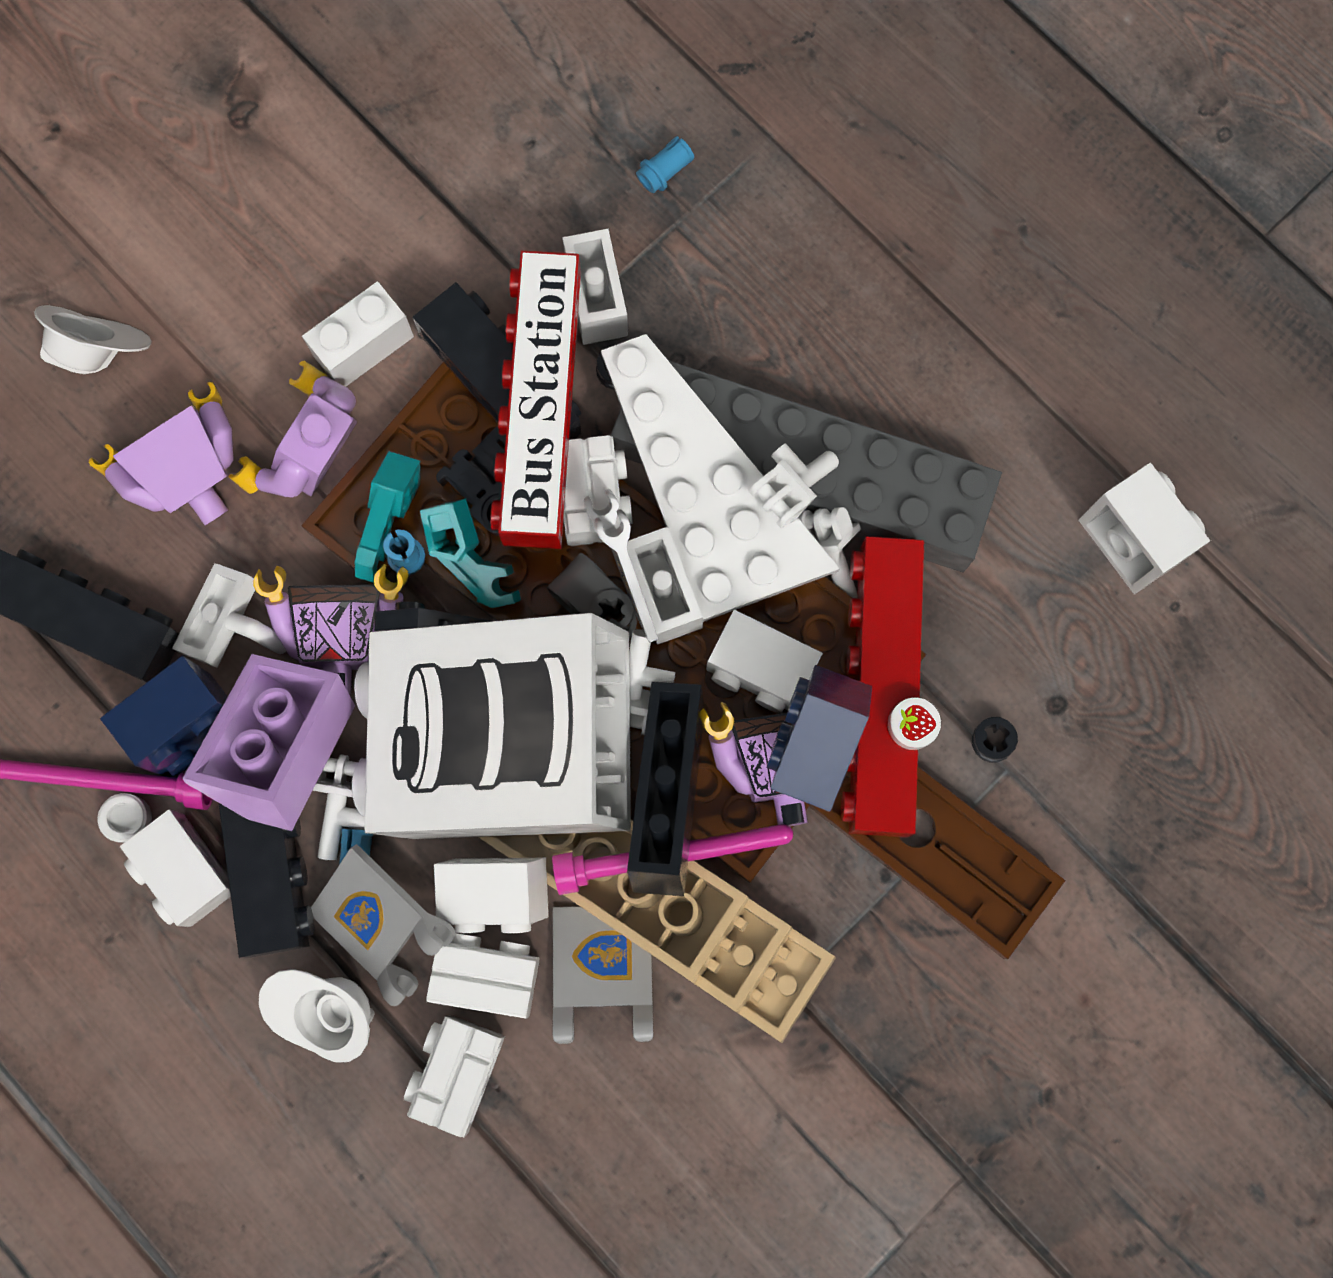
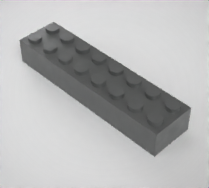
[611,360,1002,573]

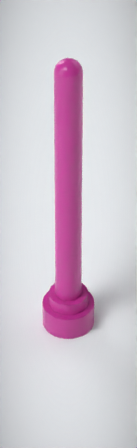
[0,759,213,810]
[552,824,793,895]

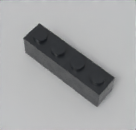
[412,282,582,440]
[0,549,179,683]
[627,682,704,896]
[219,803,315,958]

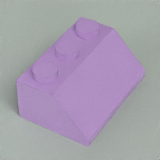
[182,654,355,831]

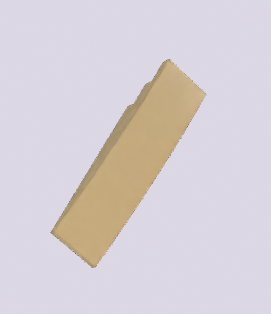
[479,820,836,1043]

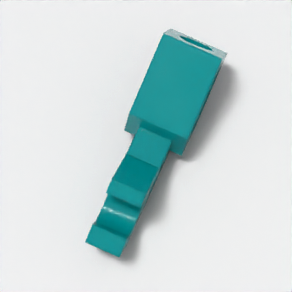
[355,451,420,583]
[420,498,521,608]

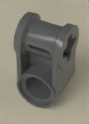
[547,553,637,638]

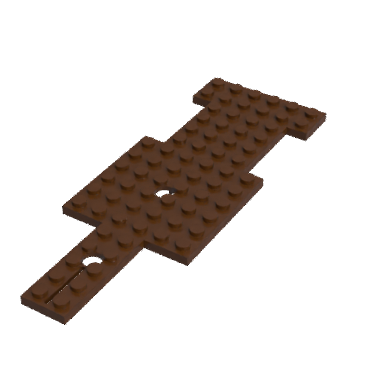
[301,362,1066,959]

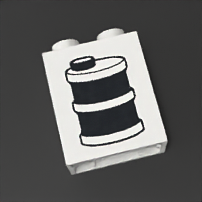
[352,613,631,839]

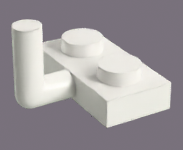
[172,563,286,668]

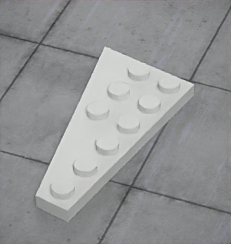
[601,334,840,622]

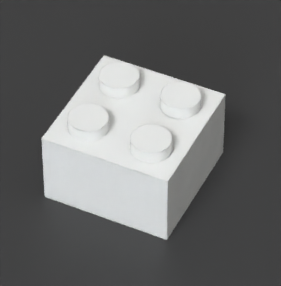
[1078,462,1210,595]

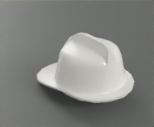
[34,305,152,374]
[258,969,375,1062]

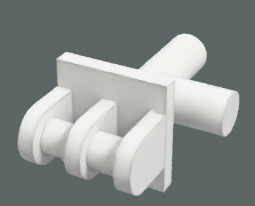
[748,443,839,528]
[798,507,861,598]
[629,629,676,735]
[313,755,365,860]

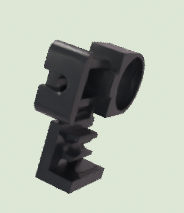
[436,426,506,537]

